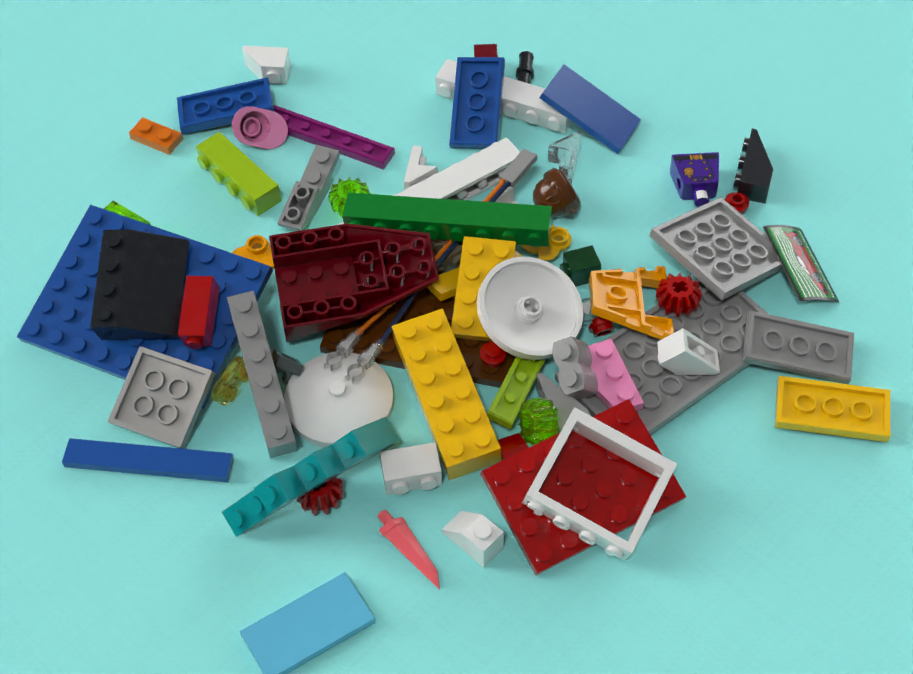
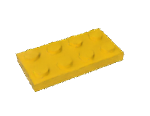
[451,236,516,342]
[775,376,890,442]

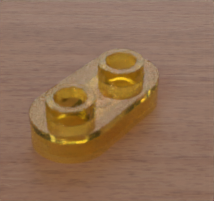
[211,356,249,405]

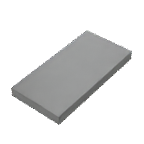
[742,310,854,384]

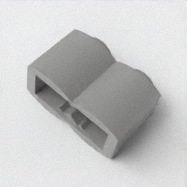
[552,336,598,400]

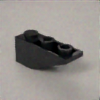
[733,128,773,204]

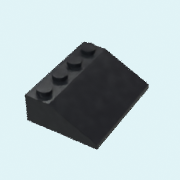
[90,229,190,340]

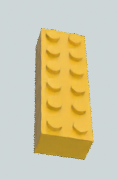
[392,308,502,480]

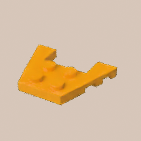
[589,266,674,340]

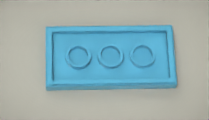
[239,572,375,674]

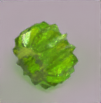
[328,177,371,217]
[518,398,560,445]

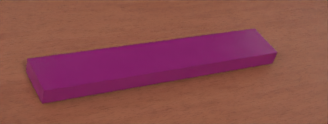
[273,105,395,170]

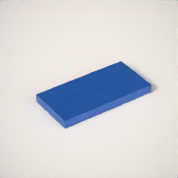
[449,57,505,149]
[539,64,641,154]
[177,77,274,135]

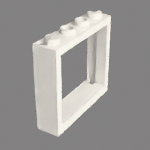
[522,407,677,560]

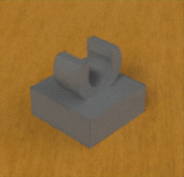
[271,349,304,384]

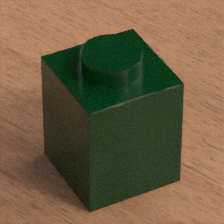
[560,245,601,286]

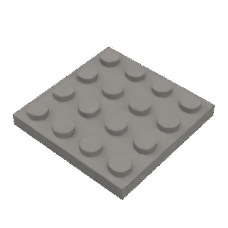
[649,197,784,300]

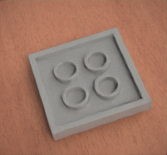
[108,346,216,449]

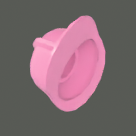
[232,106,288,149]

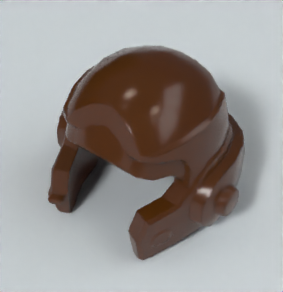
[533,168,581,218]

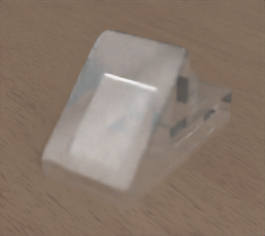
[548,132,582,184]

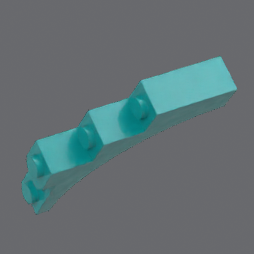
[222,417,400,537]

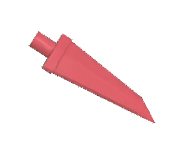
[377,510,440,590]

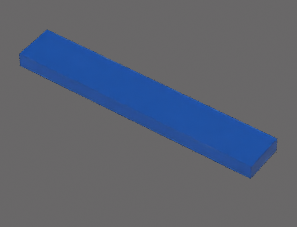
[62,438,234,482]

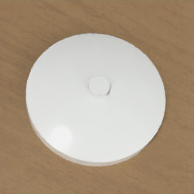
[477,257,583,360]
[284,352,394,448]

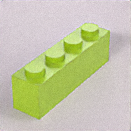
[196,132,281,216]

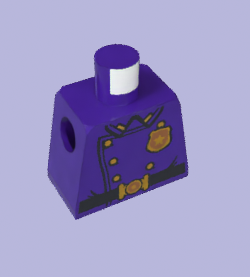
[670,152,719,207]

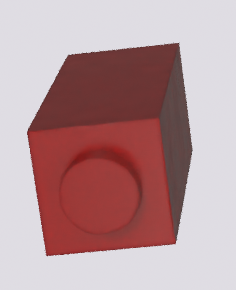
[178,276,220,349]

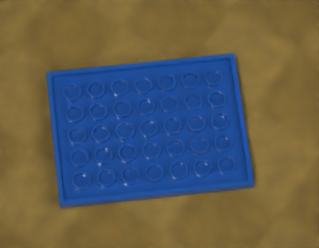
[17,205,273,410]

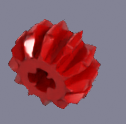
[656,272,702,318]
[296,477,344,516]

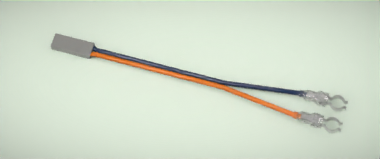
[324,149,537,384]

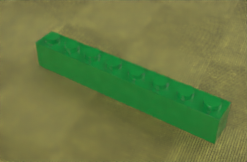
[342,192,553,247]

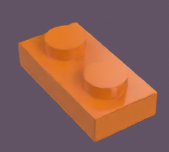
[129,117,183,155]

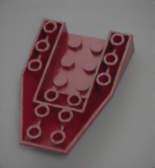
[269,223,439,342]

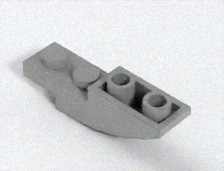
[278,145,340,231]

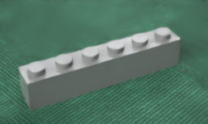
[227,291,297,458]

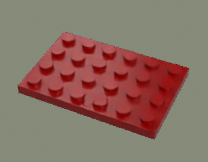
[480,399,686,576]

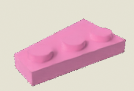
[588,339,644,411]

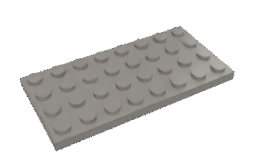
[555,278,768,435]

